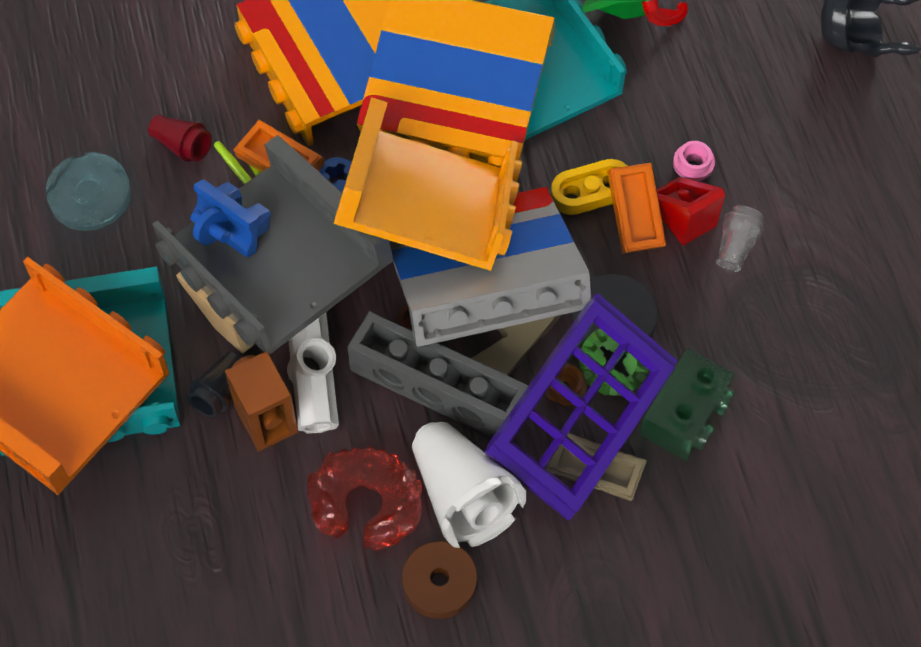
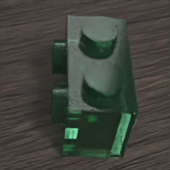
[640,348,736,461]

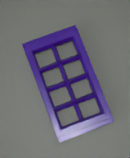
[484,293,677,520]

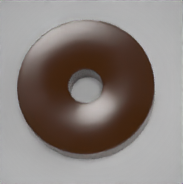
[402,541,477,619]

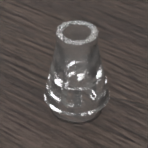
[716,205,765,272]

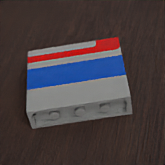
[389,187,591,347]

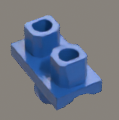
[190,179,271,258]

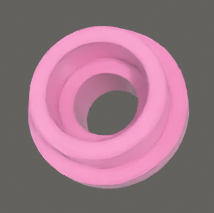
[673,141,715,181]

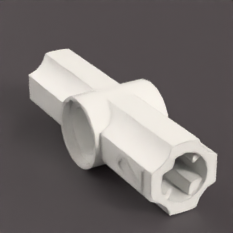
[287,312,339,434]

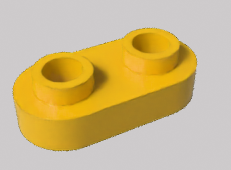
[551,159,628,215]

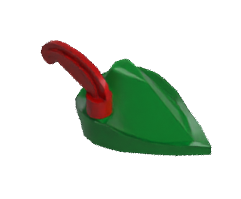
[582,0,688,26]

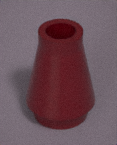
[148,114,212,162]

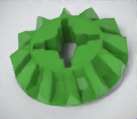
[579,329,649,396]

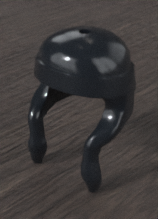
[821,0,921,57]

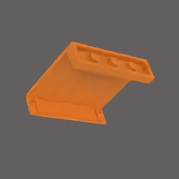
[0,257,170,495]

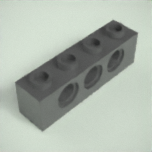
[348,311,529,438]

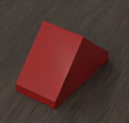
[656,177,725,246]

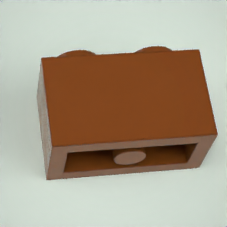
[225,351,298,452]

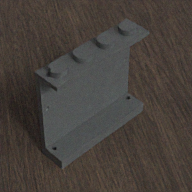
[152,135,394,355]

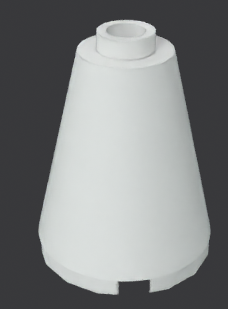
[412,422,526,548]

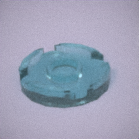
[46,152,131,231]

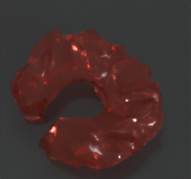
[307,446,422,551]

